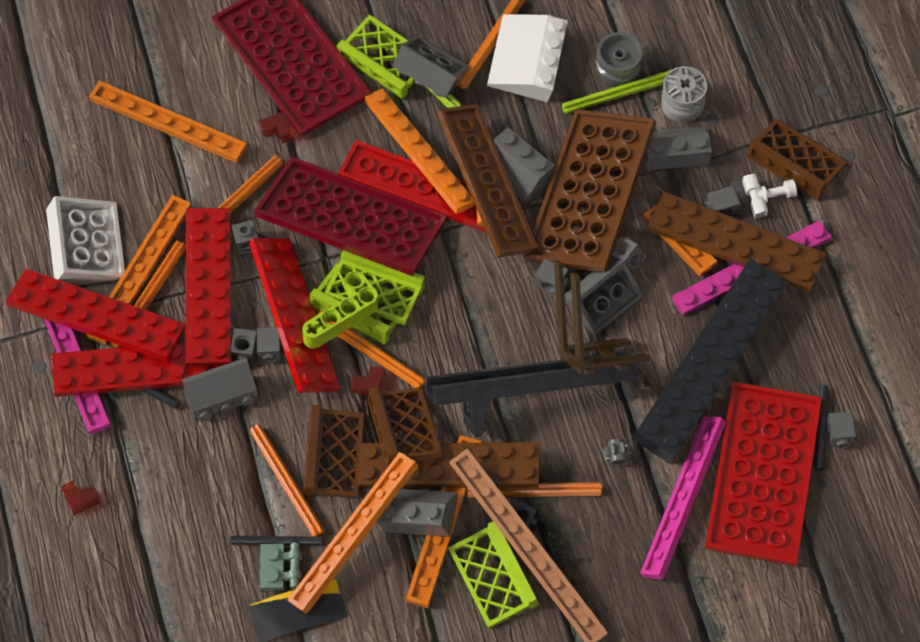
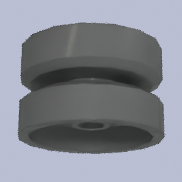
[596,32,643,86]

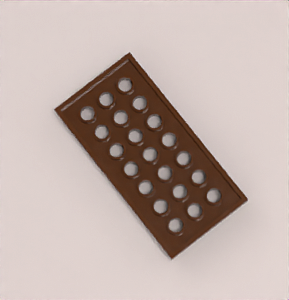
[524,109,656,273]

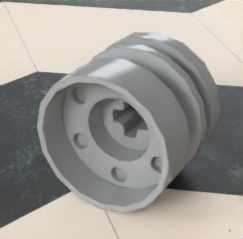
[661,66,708,123]

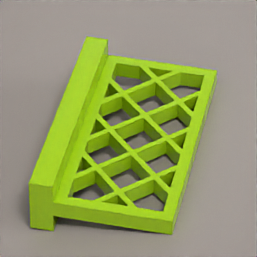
[337,14,415,99]
[324,250,425,325]
[310,263,409,345]
[448,522,539,628]

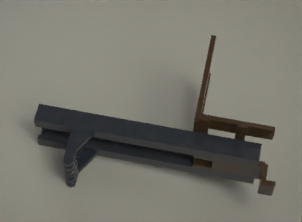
[425,260,652,438]

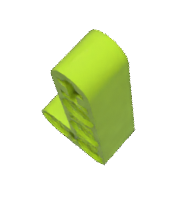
[303,271,378,349]

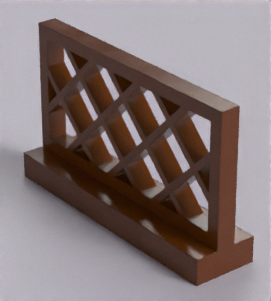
[746,118,847,200]
[368,387,442,468]
[302,404,364,499]

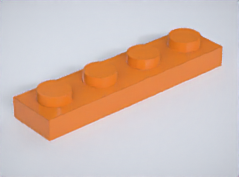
[643,204,717,277]

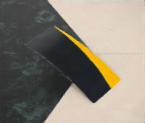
[249,580,347,642]

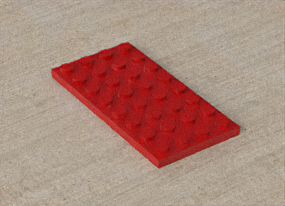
[704,381,822,566]

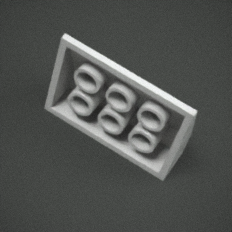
[487,14,568,102]
[46,196,125,286]

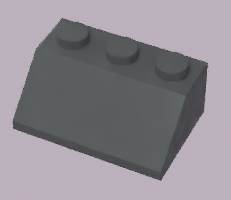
[392,34,470,98]
[493,127,554,205]
[645,127,712,171]
[565,258,644,335]
[182,358,259,421]
[377,489,458,536]

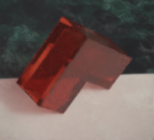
[259,111,294,143]
[350,365,385,396]
[60,481,99,515]

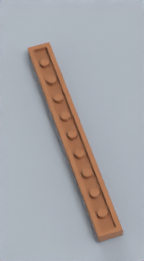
[449,449,608,642]

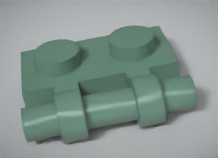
[260,543,302,591]

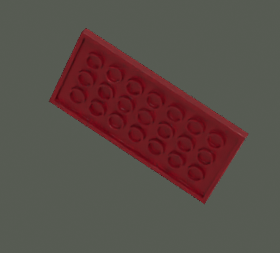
[212,0,371,137]
[254,157,447,277]

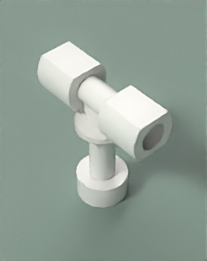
[742,174,797,219]

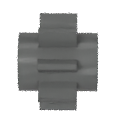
[604,439,632,466]

